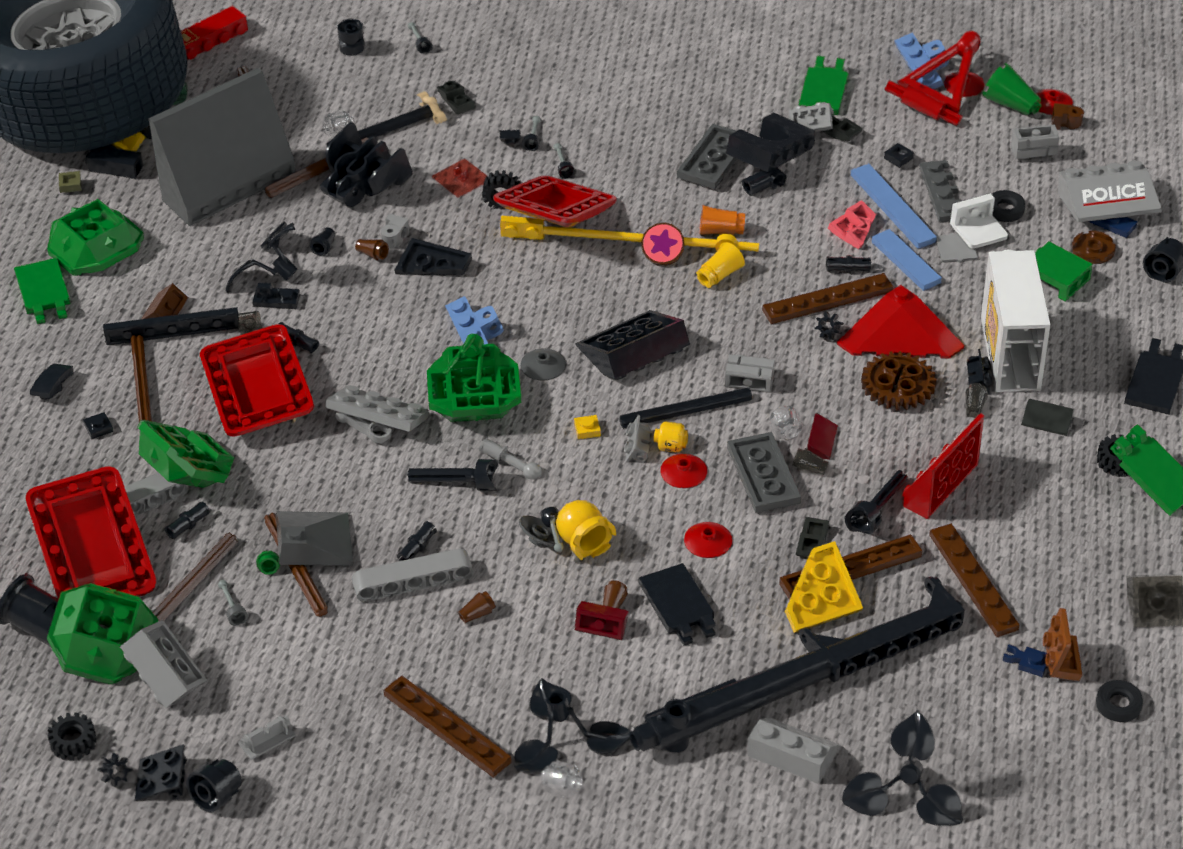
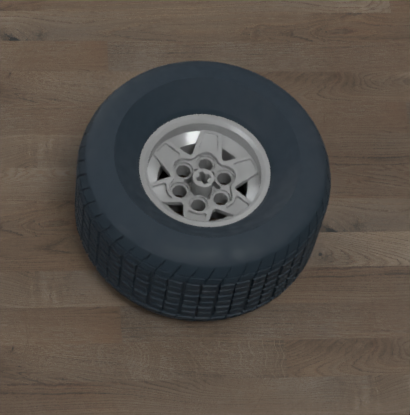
[0,0,188,153]

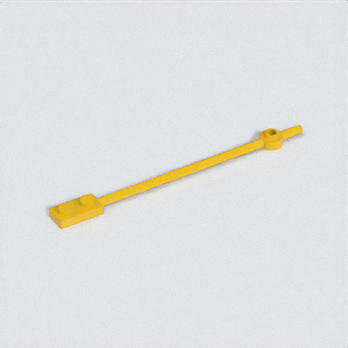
[500,216,759,252]

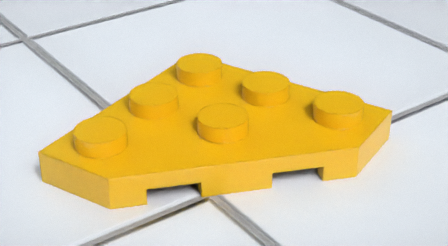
[785,541,863,633]

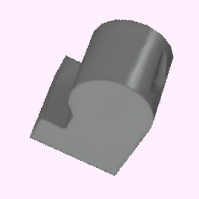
[381,213,410,249]

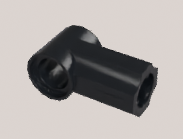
[742,167,787,195]

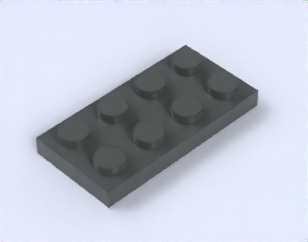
[677,123,737,189]
[727,432,801,513]

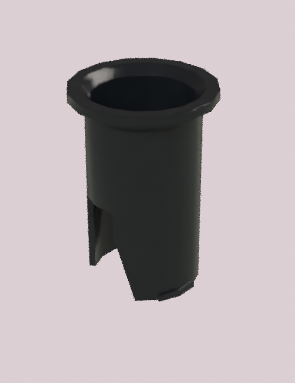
[0,573,59,647]

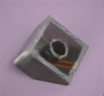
[1126,574,1183,627]

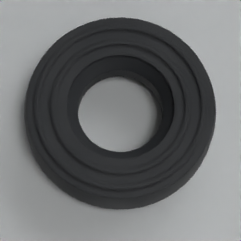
[991,190,1025,222]
[1096,680,1143,722]

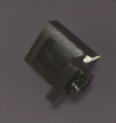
[237,311,262,335]

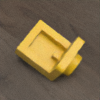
[111,132,145,152]

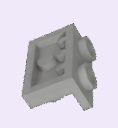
[789,102,834,132]

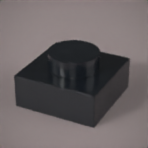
[499,130,521,144]
[884,143,914,168]
[83,412,113,439]

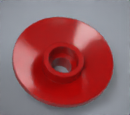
[944,71,985,97]
[1036,89,1073,115]
[660,454,707,488]
[684,522,732,558]

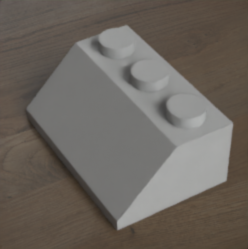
[120,620,208,708]
[748,717,840,784]

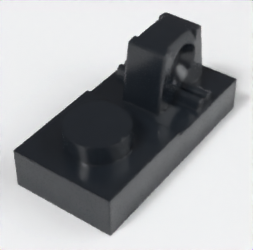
[252,282,300,310]

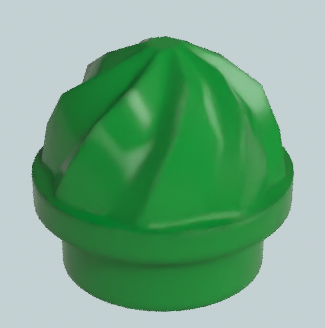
[256,550,280,575]

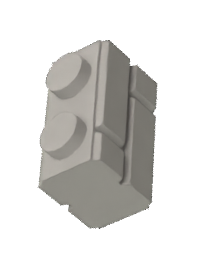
[1011,124,1059,159]
[725,354,775,392]

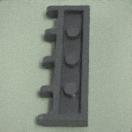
[919,160,963,223]

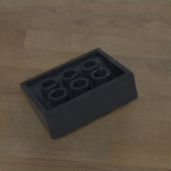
[575,310,690,380]

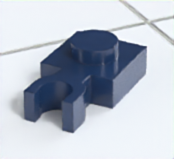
[1003,644,1047,677]

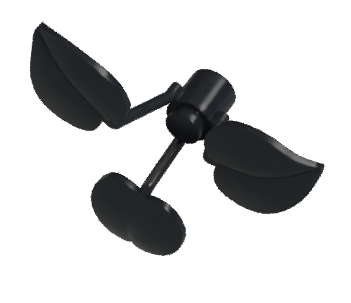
[225,221,298,293]
[514,678,631,773]
[842,711,963,826]

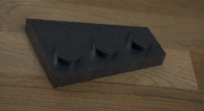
[394,238,472,275]

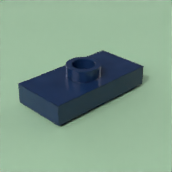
[1088,217,1138,238]

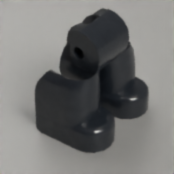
[320,122,413,207]

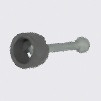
[218,580,248,626]

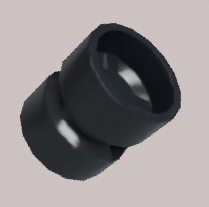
[337,19,365,56]

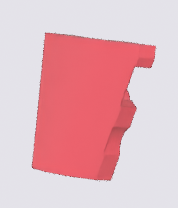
[828,200,876,249]

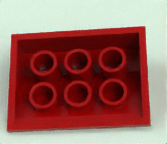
[903,413,984,519]

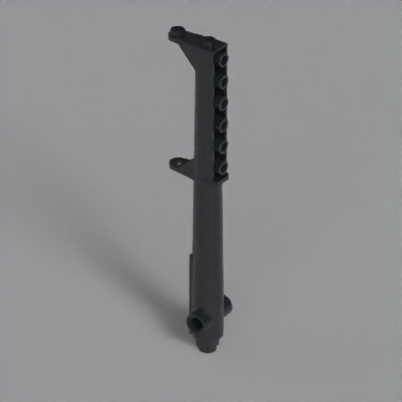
[629,576,965,753]

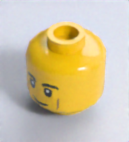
[654,421,689,453]

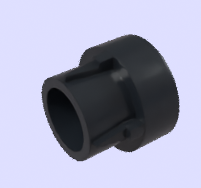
[1143,237,1183,283]
[186,758,242,812]

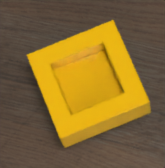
[574,415,601,439]

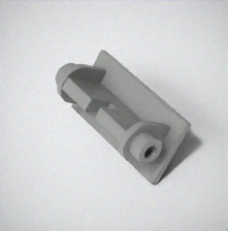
[624,415,651,462]
[238,715,296,760]

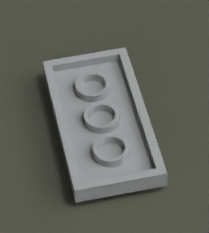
[326,385,429,432]

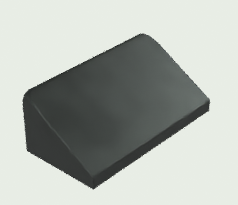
[1021,399,1074,436]

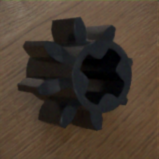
[814,312,844,340]
[97,753,132,787]

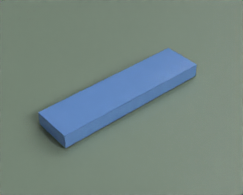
[872,229,942,291]

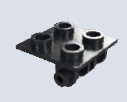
[134,744,187,801]

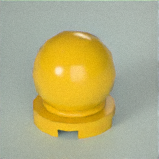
[556,500,616,560]

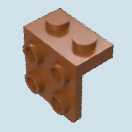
[1043,608,1083,681]

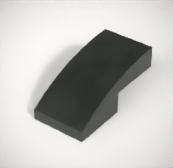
[821,115,863,141]
[796,517,829,558]

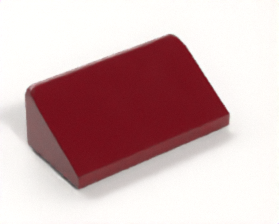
[807,413,838,460]
[574,601,629,640]

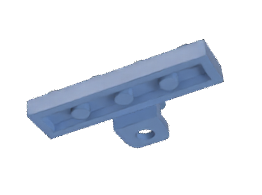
[894,32,949,90]
[445,296,504,344]

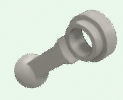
[335,411,392,444]

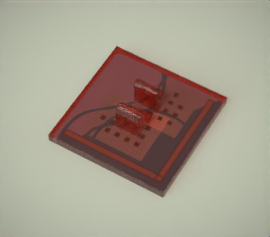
[432,158,487,198]

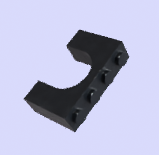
[726,112,815,172]
[85,125,152,179]

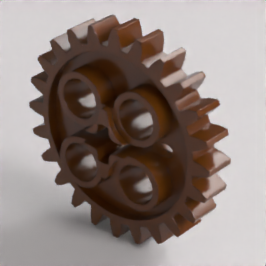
[861,351,936,410]

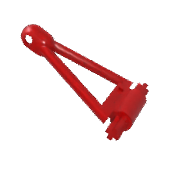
[884,30,981,126]

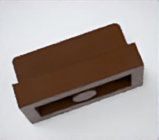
[141,283,189,319]

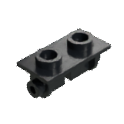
[966,349,993,395]

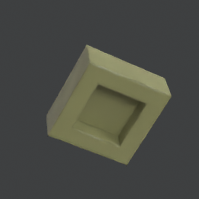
[59,171,81,193]

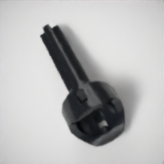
[407,459,499,491]
[845,470,908,534]

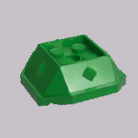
[47,199,144,276]
[427,344,522,422]
[137,419,235,488]
[47,583,159,685]

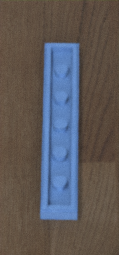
[851,164,937,249]

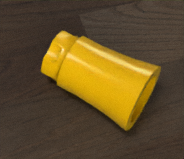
[696,242,745,288]

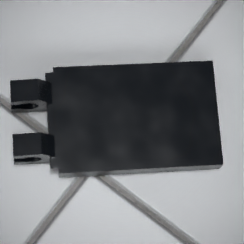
[1124,338,1183,415]
[638,563,716,646]

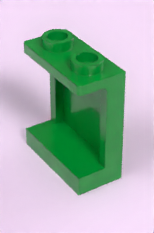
[1035,241,1093,302]

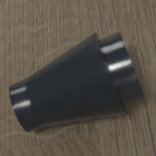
[310,227,335,256]

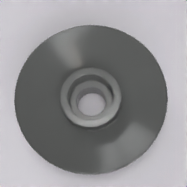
[521,348,566,381]
[519,516,563,547]

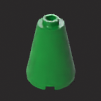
[983,63,1042,116]

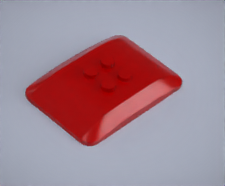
[493,175,617,227]
[200,324,314,437]
[25,466,157,599]

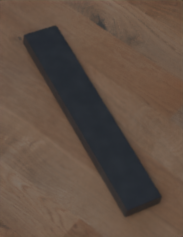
[103,307,240,345]

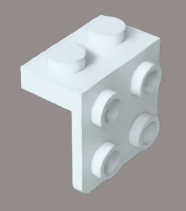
[950,193,1008,249]

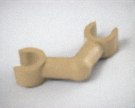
[417,91,447,124]

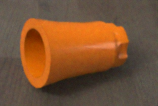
[700,205,745,235]

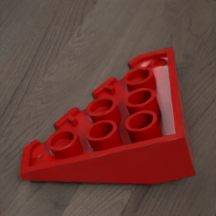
[837,285,965,359]

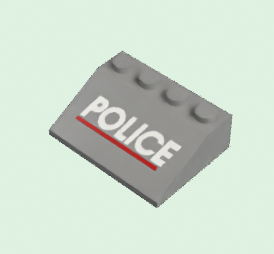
[1058,161,1162,222]

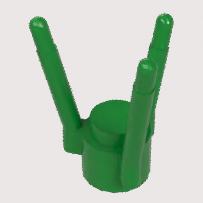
[443,333,486,386]

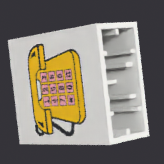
[981,250,1050,392]

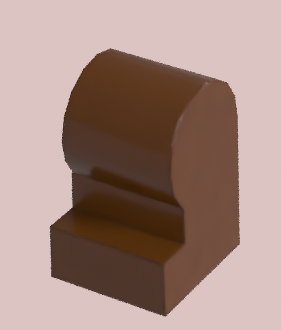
[1052,103,1084,130]

